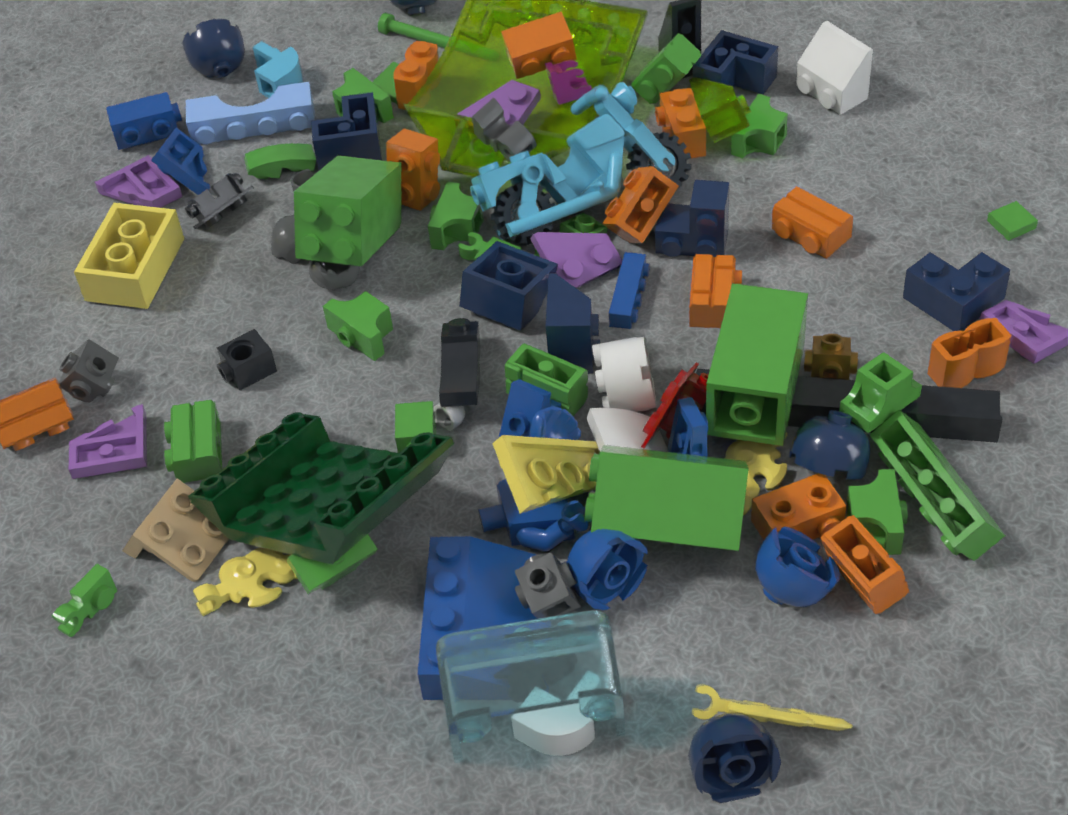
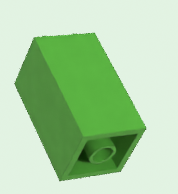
[294,156,401,266]
[706,283,808,446]
[584,445,749,551]

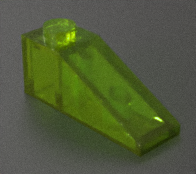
[689,77,751,143]

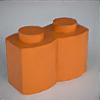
[393,41,441,112]
[927,318,1011,388]

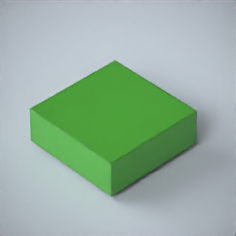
[987,201,1038,241]

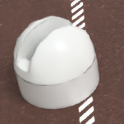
[434,403,466,431]

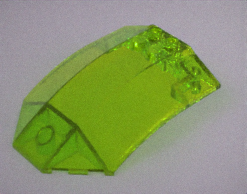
[403,0,648,177]

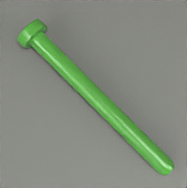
[378,13,499,62]

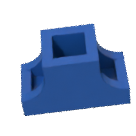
[498,379,561,438]

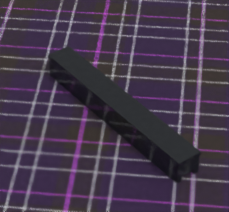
[696,369,1002,443]

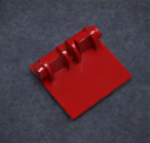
[641,362,708,449]

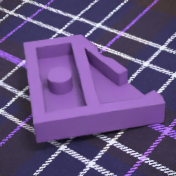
[455,80,541,131]
[95,155,183,208]
[530,232,622,288]
[979,300,1068,364]
[68,404,147,479]

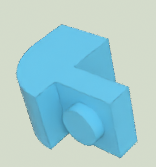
[253,41,303,98]

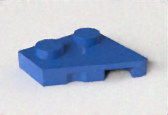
[151,127,210,195]
[667,397,708,457]

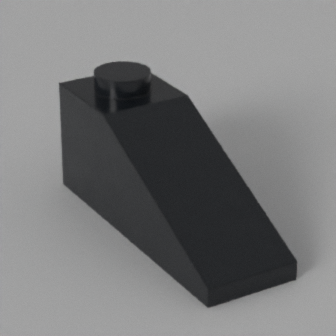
[658,0,702,78]

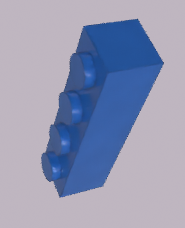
[609,252,650,329]

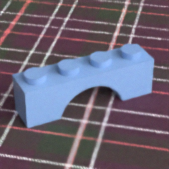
[186,82,315,145]

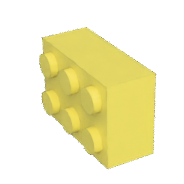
[74,203,184,309]

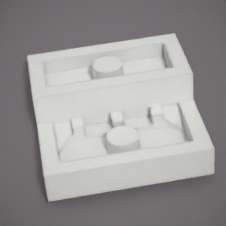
[587,408,668,452]

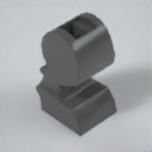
[472,97,536,162]

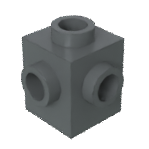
[59,339,119,403]
[515,552,581,625]

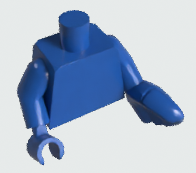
[478,406,589,552]

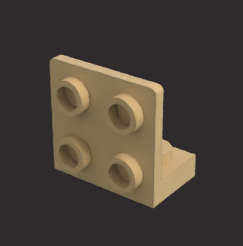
[122,478,228,582]

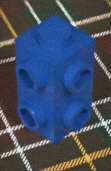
[106,92,182,150]

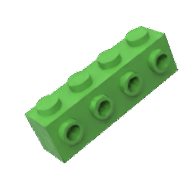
[870,410,1006,561]

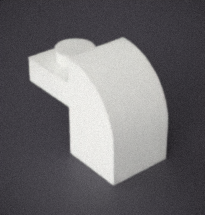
[511,670,606,756]

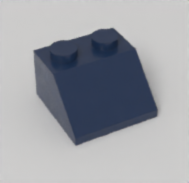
[459,241,558,331]
[545,274,601,374]

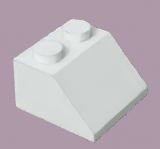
[796,21,873,115]

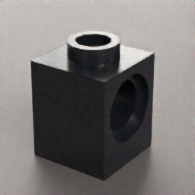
[217,329,277,391]

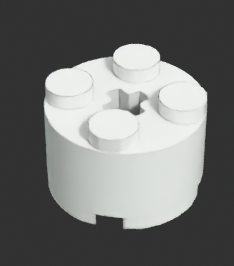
[592,336,657,412]

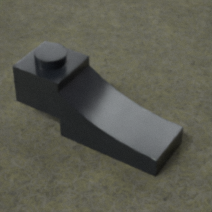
[439,318,481,407]

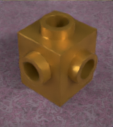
[804,334,858,380]

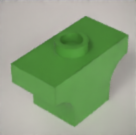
[332,68,394,123]
[731,94,788,158]
[428,181,484,250]
[323,291,393,361]
[839,352,922,433]
[846,469,908,555]
[287,534,378,594]

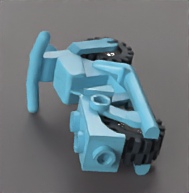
[470,82,691,246]

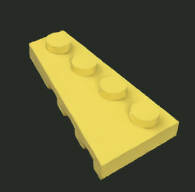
[492,435,600,514]

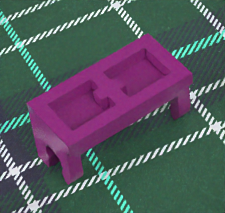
[545,60,592,105]

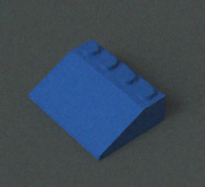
[417,536,551,700]

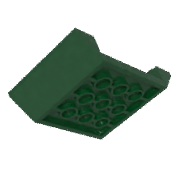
[188,412,454,565]

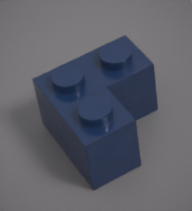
[693,30,778,104]
[311,92,382,170]
[655,180,729,257]
[903,252,1011,331]

